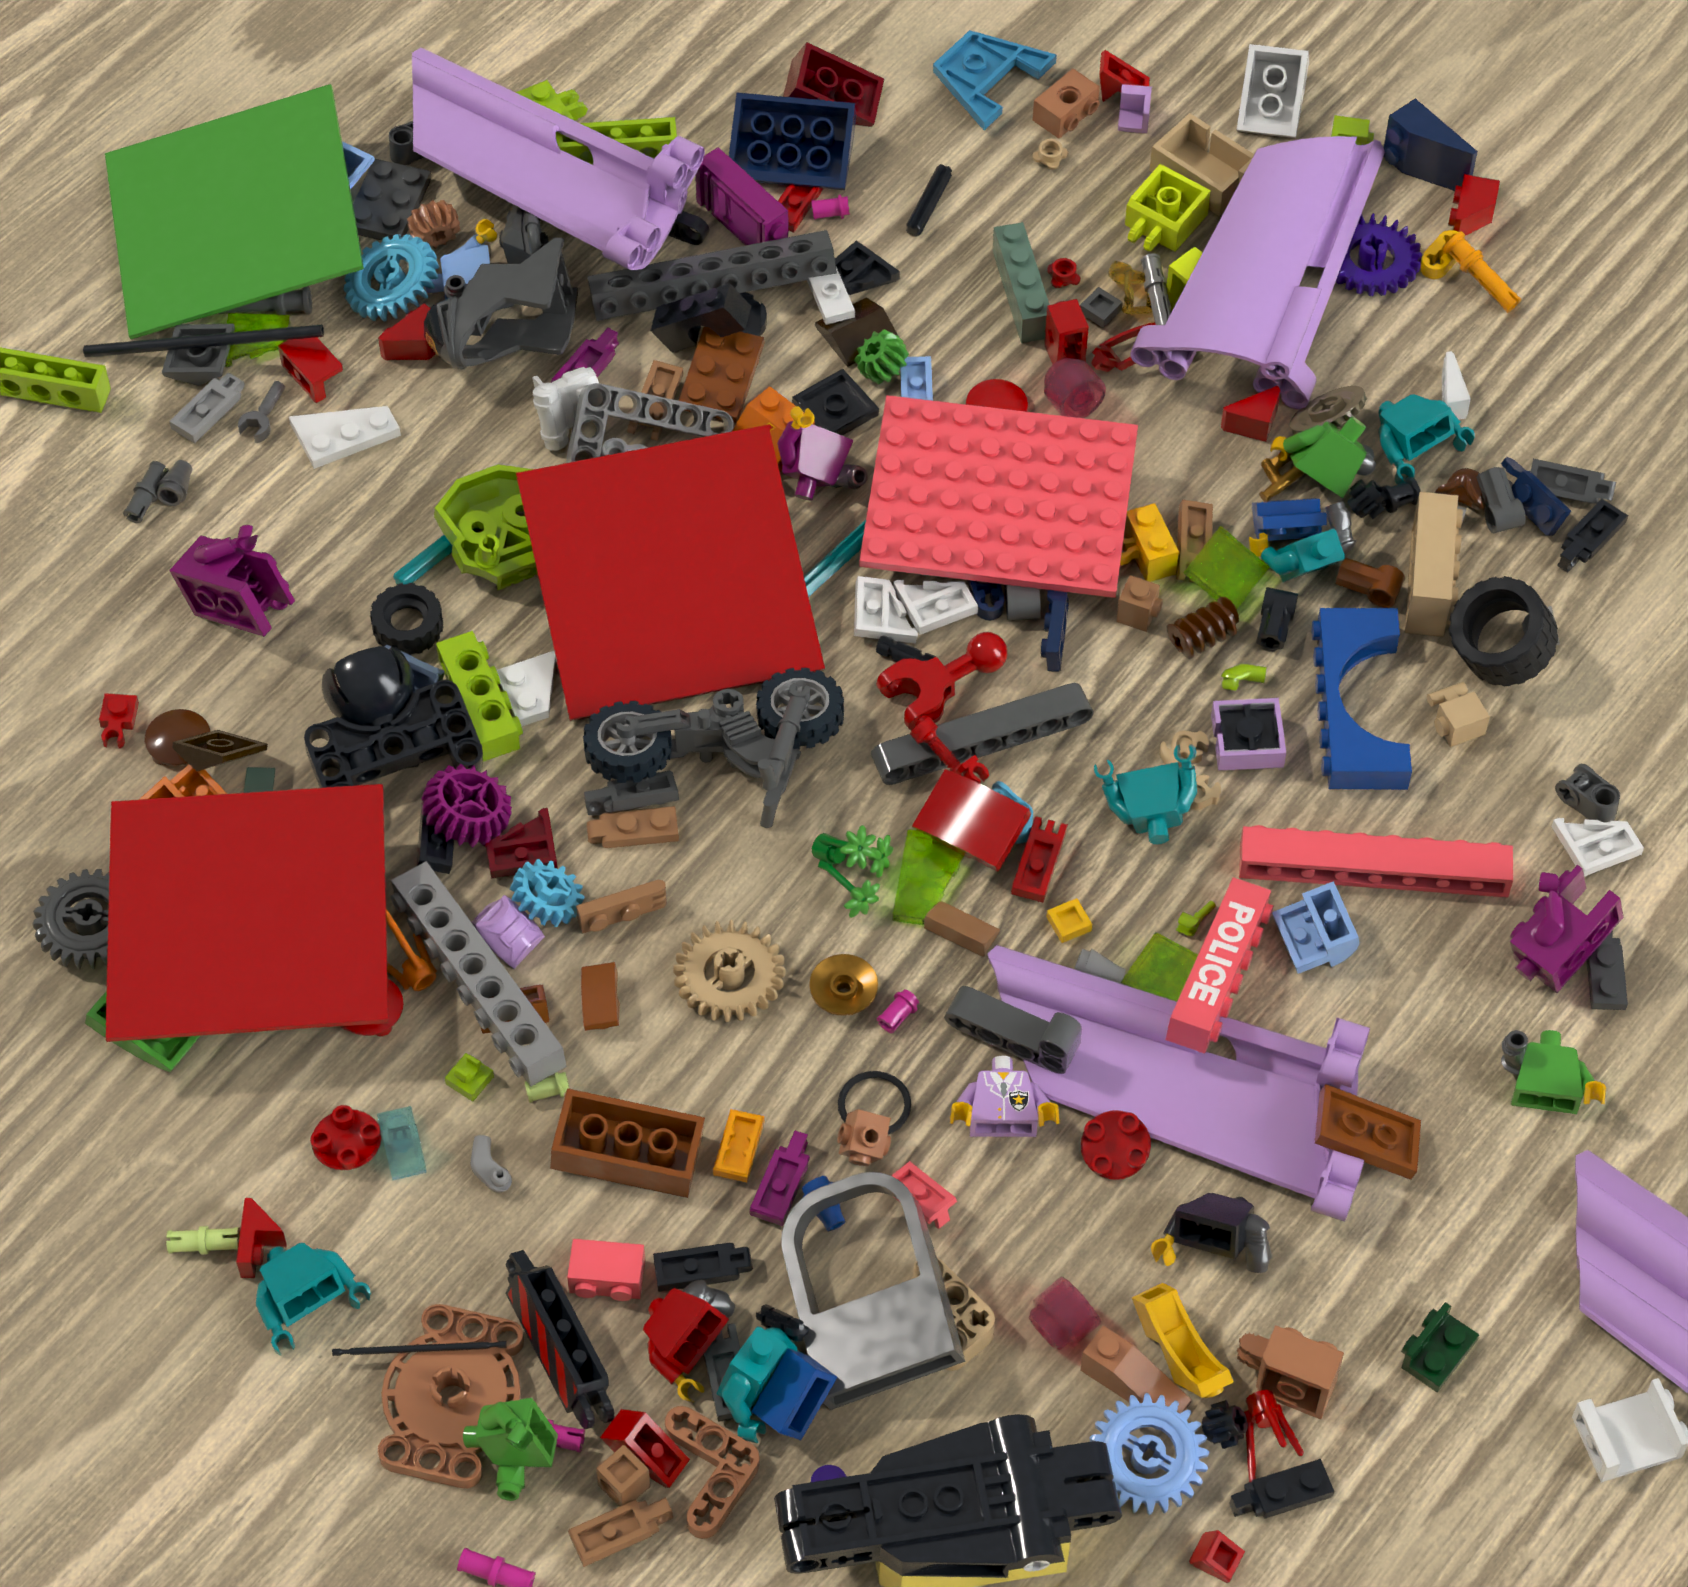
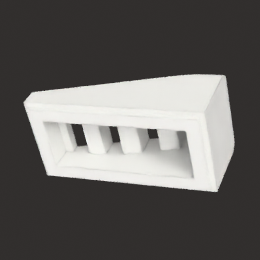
[1442,351,1470,420]

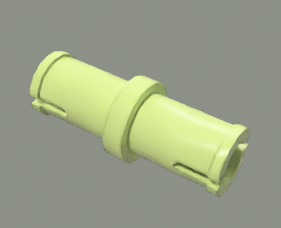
[166,1226,241,1255]

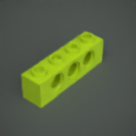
[556,117,677,165]
[0,347,111,413]
[436,631,523,762]

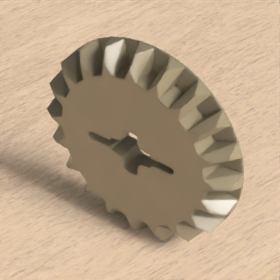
[1289,386,1367,435]

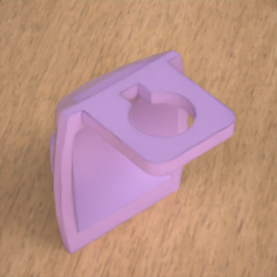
[471,895,545,969]

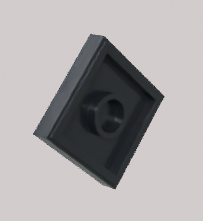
[792,369,879,436]

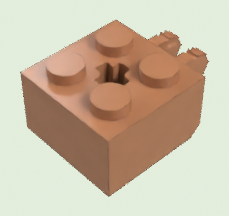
[1237,1325,1344,1420]

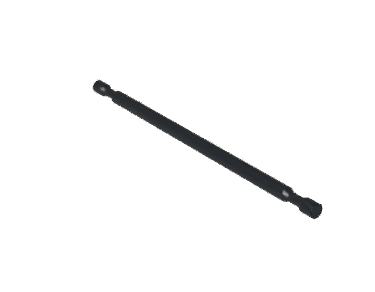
[332,1341,507,1356]

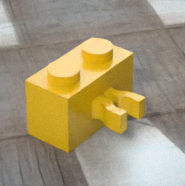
[1120,503,1179,582]

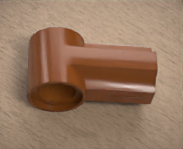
[1335,558,1405,608]

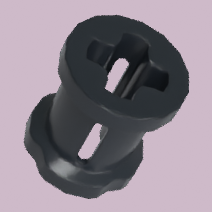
[1382,477,1421,513]

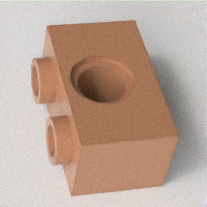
[1033,68,1100,139]

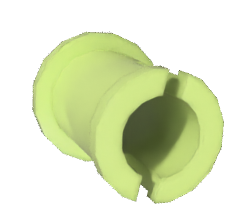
[525,1072,570,1103]

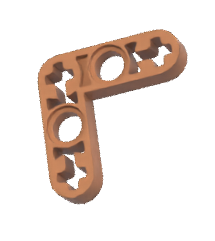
[665,1406,760,1539]

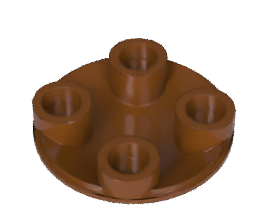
[145,709,211,765]

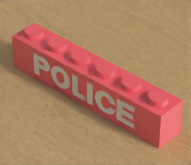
[1165,877,1274,1054]

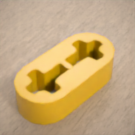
[1420,230,1458,279]

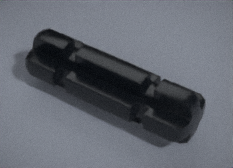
[876,636,936,661]
[756,1304,809,1342]

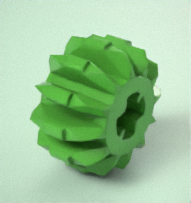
[854,329,909,384]

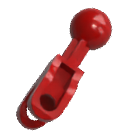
[876,632,1008,731]

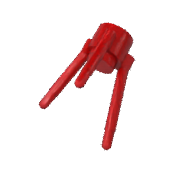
[1244,1390,1304,1482]

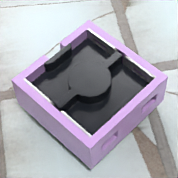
[1211,698,1286,771]

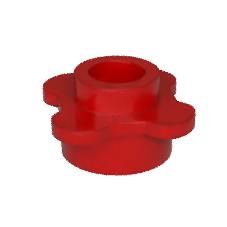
[1047,258,1081,288]

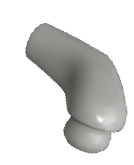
[470,1135,512,1193]

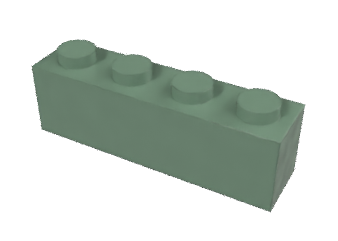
[992,222,1049,343]

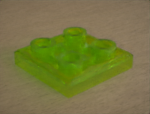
[1183,526,1269,609]
[1121,932,1198,1001]

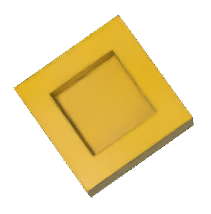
[1046,898,1093,943]

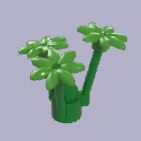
[812,825,894,918]

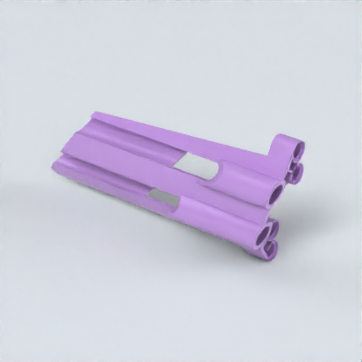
[1575,1150,1688,1393]

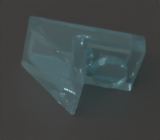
[377,1106,427,1181]

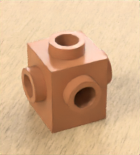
[837,1109,891,1166]

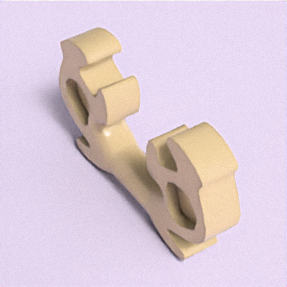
[1159,730,1221,810]

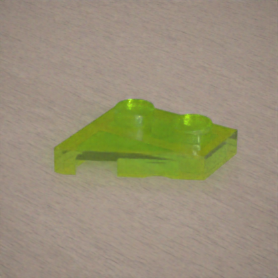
[225,313,291,367]

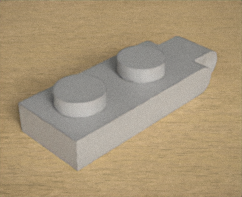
[170,373,245,443]

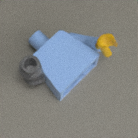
[425,219,497,300]

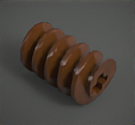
[1166,596,1239,659]

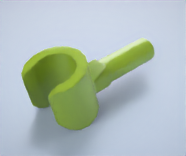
[1176,901,1216,936]

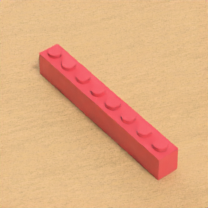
[1239,825,1513,898]

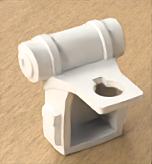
[532,367,603,451]

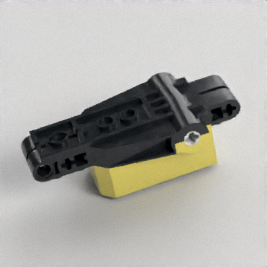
[774,1414,1122,1587]

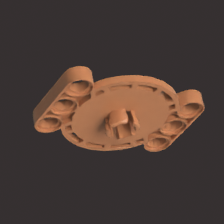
[378,1304,524,1489]

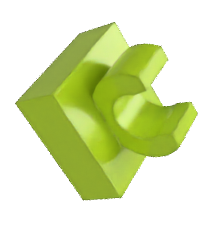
[445,1053,494,1102]

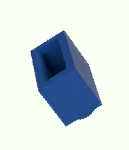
[752,1348,837,1440]

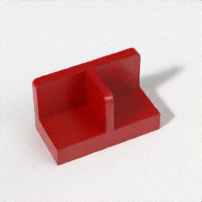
[278,337,343,403]

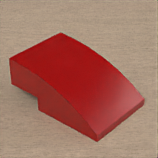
[912,769,1031,872]

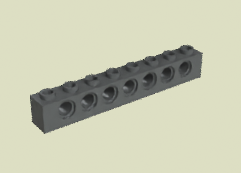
[587,230,837,321]

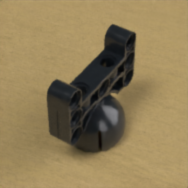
[304,646,483,788]

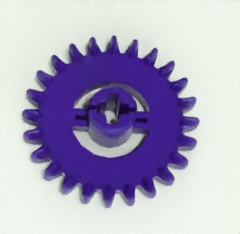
[1335,213,1422,296]

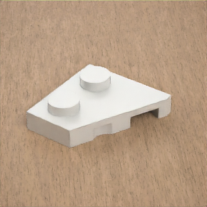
[854,576,918,644]
[497,651,556,726]

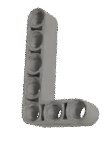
[567,383,733,463]

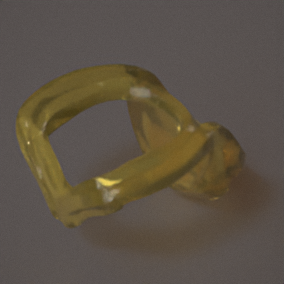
[1108,261,1152,314]

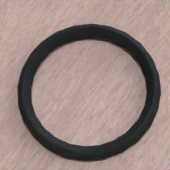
[838,1071,911,1135]

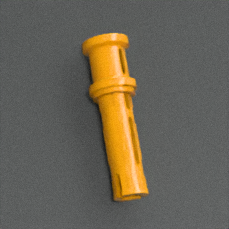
[1442,231,1522,313]

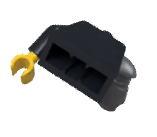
[1151,1193,1272,1273]

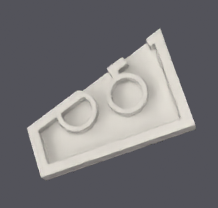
[289,406,401,469]

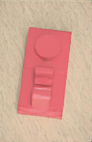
[891,1161,957,1229]

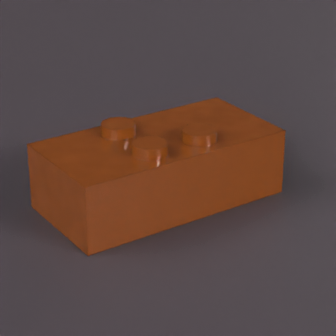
[550,1088,705,1198]

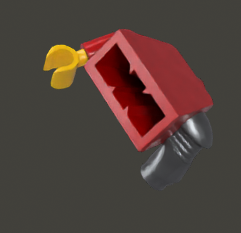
[643,1280,735,1403]

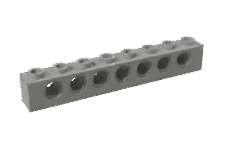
[390,861,567,1087]

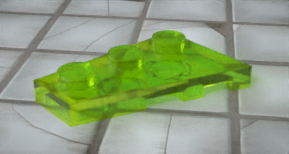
[892,829,965,925]

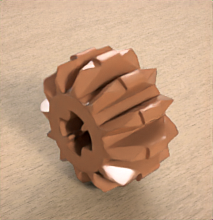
[407,200,460,249]

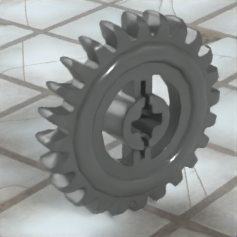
[32,869,109,970]

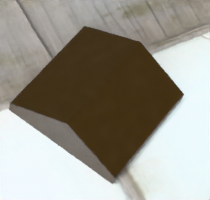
[815,297,898,367]
[172,730,268,771]

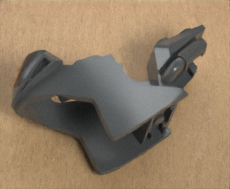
[424,205,578,369]

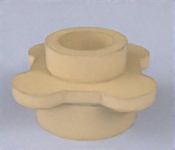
[1033,139,1068,169]

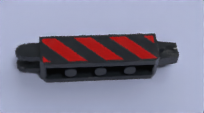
[505,1250,615,1429]

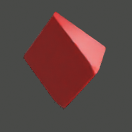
[1189,1530,1245,1583]

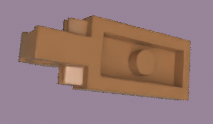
[568,1497,673,1567]

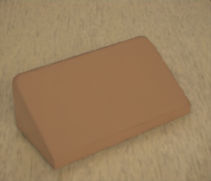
[924,900,1000,957]

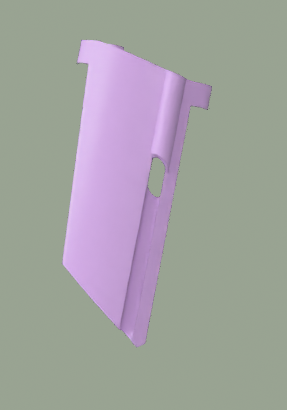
[412,48,705,270]
[987,945,1370,1222]

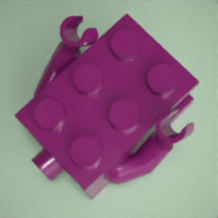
[169,525,295,637]
[1510,865,1624,993]

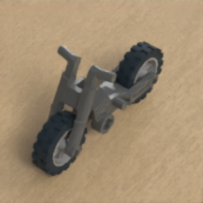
[583,668,844,828]

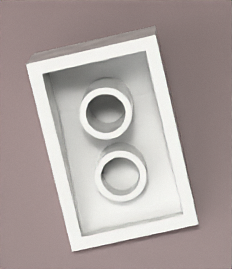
[1237,44,1309,138]

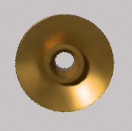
[809,954,878,1016]

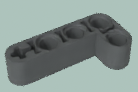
[944,986,1082,1074]

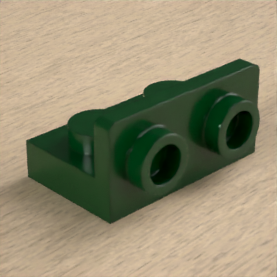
[1401,1302,1479,1393]

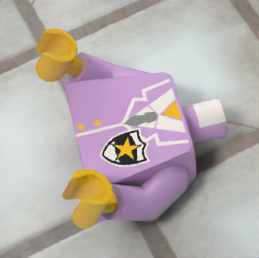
[950,1056,1060,1137]

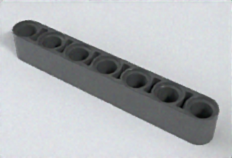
[871,683,1094,785]

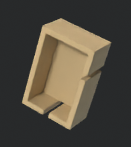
[1149,113,1254,216]

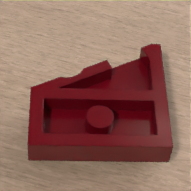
[486,808,558,879]

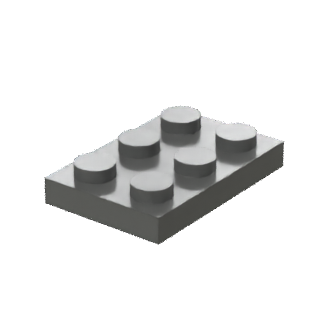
[353,159,432,240]

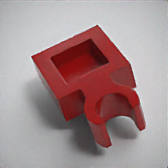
[99,693,139,748]

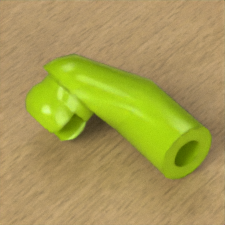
[1221,664,1267,691]

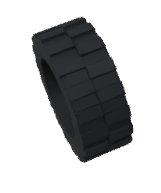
[370,583,444,655]

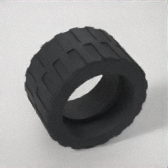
[1449,576,1558,686]

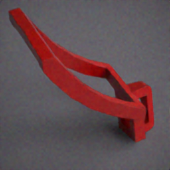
[1091,322,1156,372]

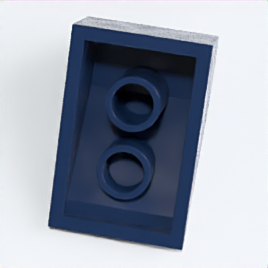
[1383,98,1478,191]

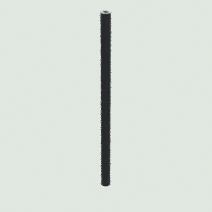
[83,324,324,358]

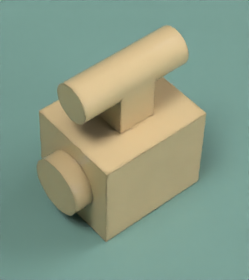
[1427,682,1490,747]

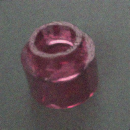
[1044,358,1106,418]
[1029,1276,1101,1350]

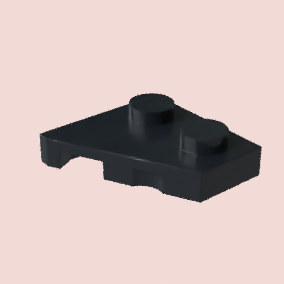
[835,240,900,295]

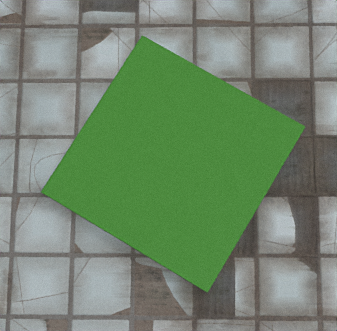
[105,84,364,340]

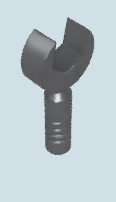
[238,381,285,443]

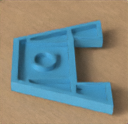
[933,30,1057,130]

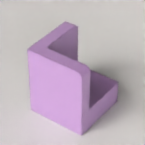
[1118,84,1152,133]

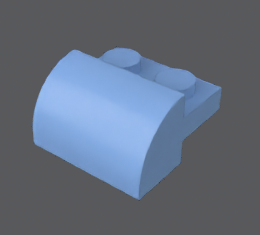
[1272,881,1360,974]

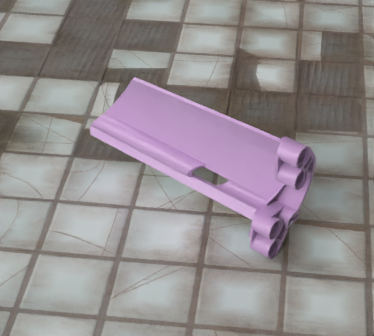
[1130,136,1385,409]

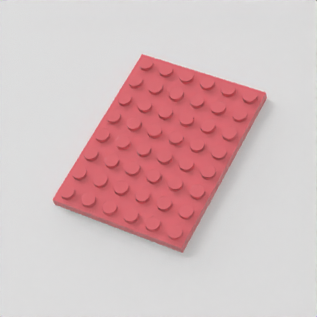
[859,395,1138,598]

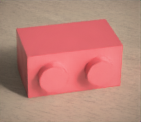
[567,1239,646,1301]

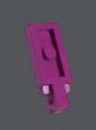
[551,327,619,383]
[749,1130,810,1227]

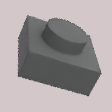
[1080,287,1123,328]

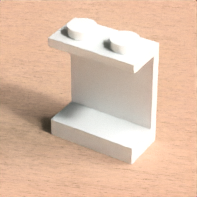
[1572,1378,1688,1482]

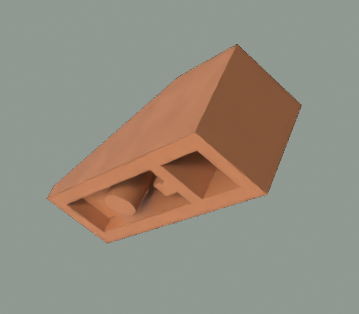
[1080,1326,1192,1414]

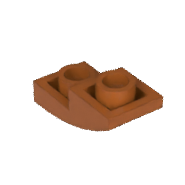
[581,962,620,1031]

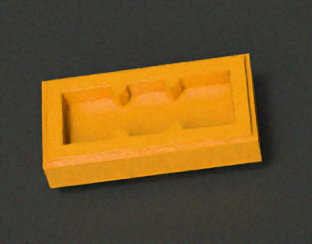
[713,1109,765,1183]

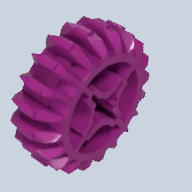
[421,764,512,848]

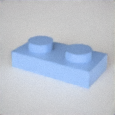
[900,356,933,401]

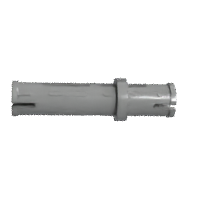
[1141,253,1172,325]

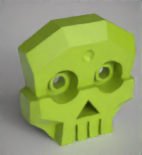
[434,464,538,590]

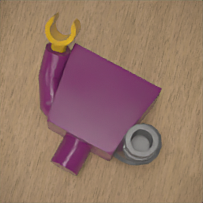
[777,406,868,501]

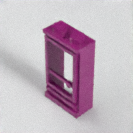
[695,147,788,245]

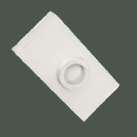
[807,267,855,325]

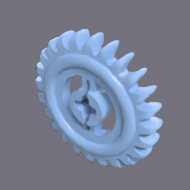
[1089,1393,1209,1515]

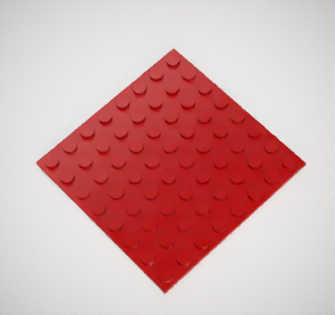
[516,425,825,721]
[106,784,388,1042]

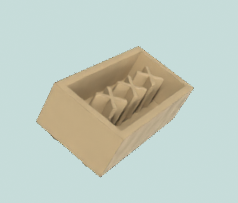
[1405,492,1463,637]

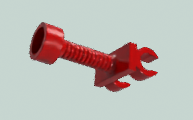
[910,717,989,784]

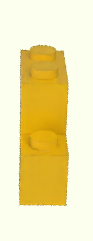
[1131,1283,1234,1398]

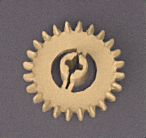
[673,920,786,1022]

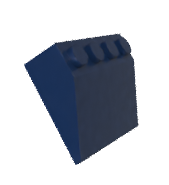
[729,92,856,190]

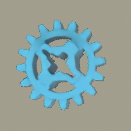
[510,859,584,927]

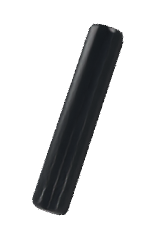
[906,164,952,236]

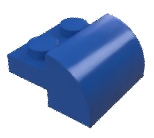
[1252,498,1327,541]

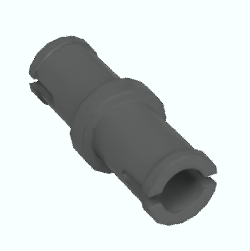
[123,461,169,523]

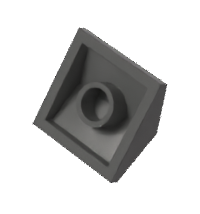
[162,324,235,386]

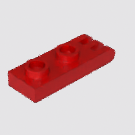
[1011,816,1068,903]

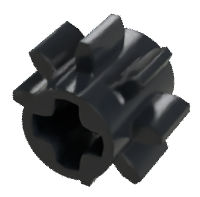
[1347,479,1387,519]
[1202,1400,1248,1449]

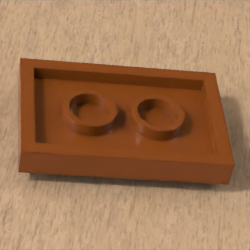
[678,326,765,423]
[1314,1084,1421,1180]

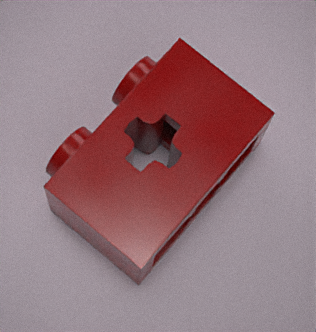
[1044,299,1089,373]

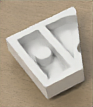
[893,580,978,635]
[1551,818,1644,876]

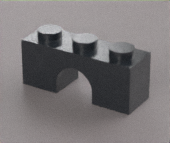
[650,283,751,353]

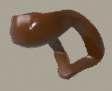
[1435,468,1484,511]

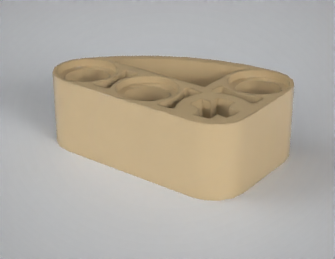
[912,1257,995,1371]

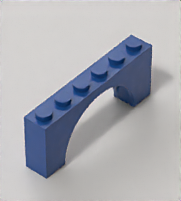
[1312,608,1412,790]

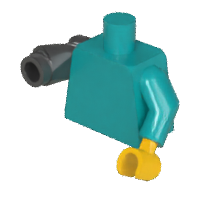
[1249,501,1357,582]

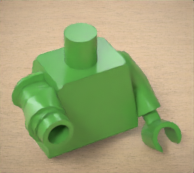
[463,1398,558,1501]

